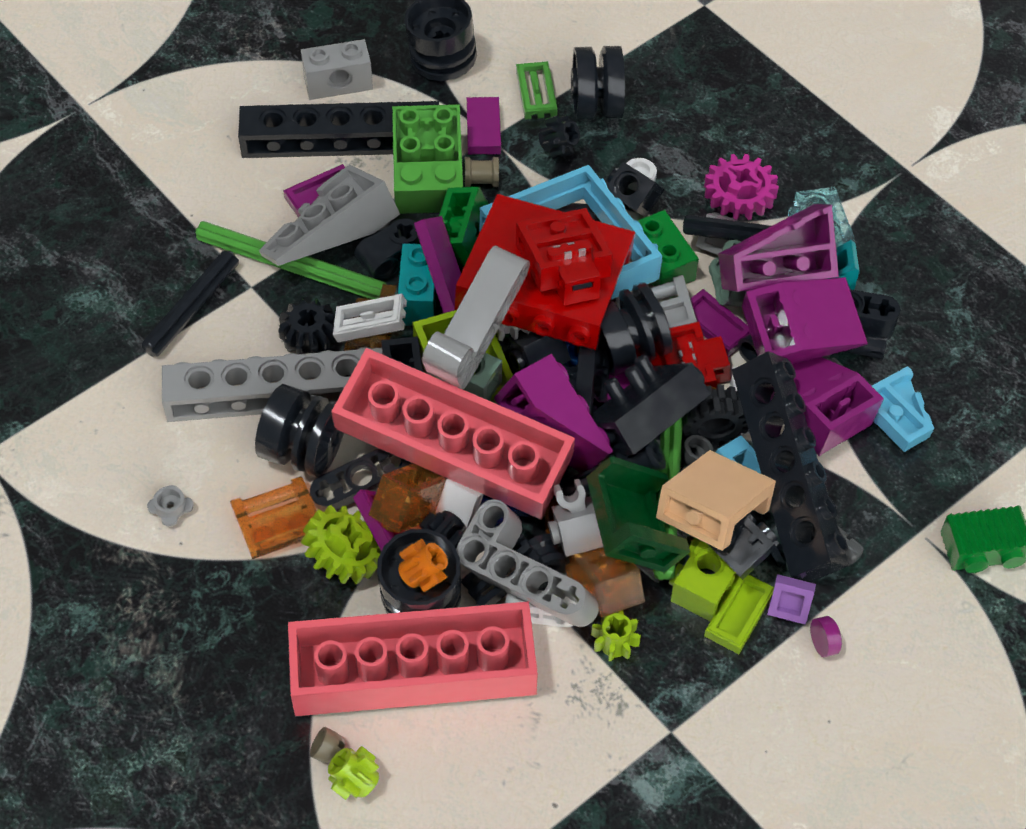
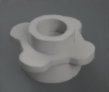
[147,485,194,526]

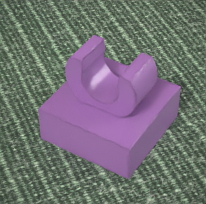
[767,574,816,625]

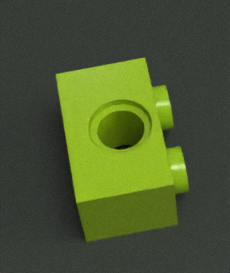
[669,537,738,622]

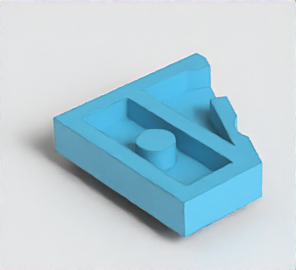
[872,366,934,452]

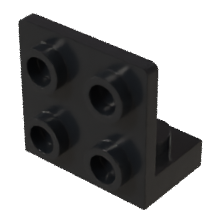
[706,513,785,580]

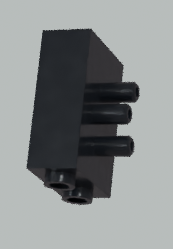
[590,354,711,455]

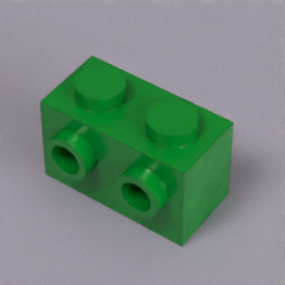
[637,210,699,287]

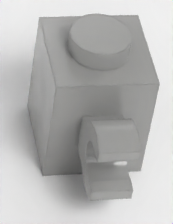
[548,479,603,557]

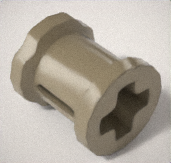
[464,157,499,187]

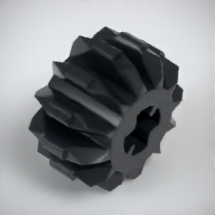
[278,297,337,354]

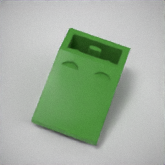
[392,105,463,214]

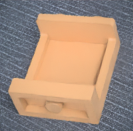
[656,450,776,551]

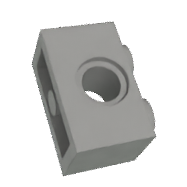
[301,39,373,100]

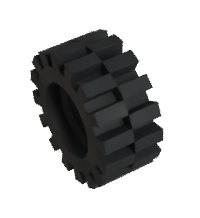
[682,385,748,446]

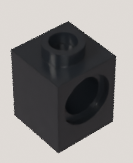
[607,162,664,218]

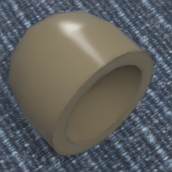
[310,727,345,763]

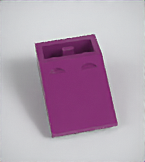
[742,277,868,364]
[494,354,613,473]
[771,357,884,456]

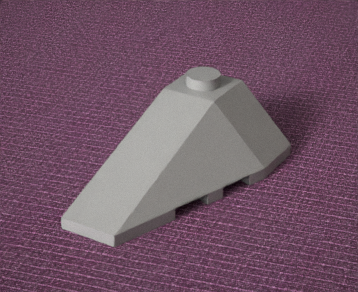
[259,164,400,266]

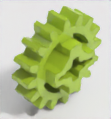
[301,505,381,584]

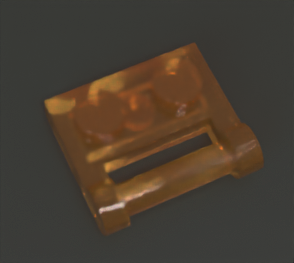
[230,476,317,559]

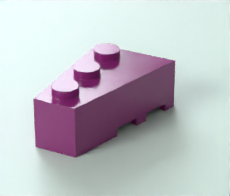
[718,204,839,292]

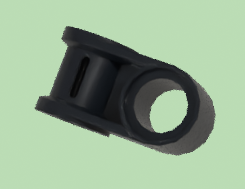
[354,218,420,281]

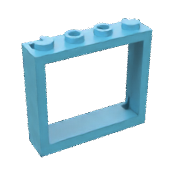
[479,165,663,299]

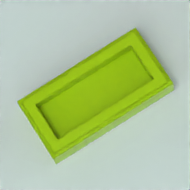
[704,575,774,654]

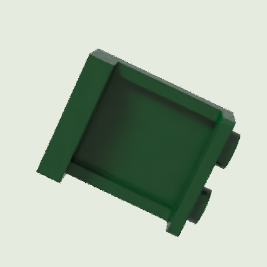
[586,457,690,572]

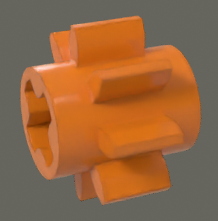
[398,539,448,592]

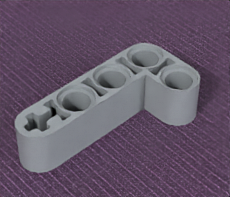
[422,246,530,389]
[456,499,599,627]

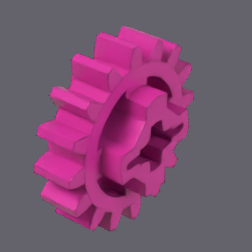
[704,154,779,220]

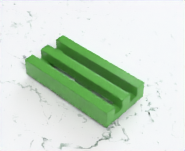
[516,61,557,120]

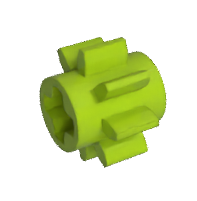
[591,609,641,661]
[328,746,379,800]

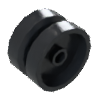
[571,46,625,120]

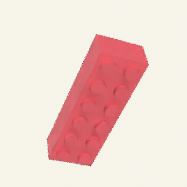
[331,348,575,520]
[288,601,538,716]

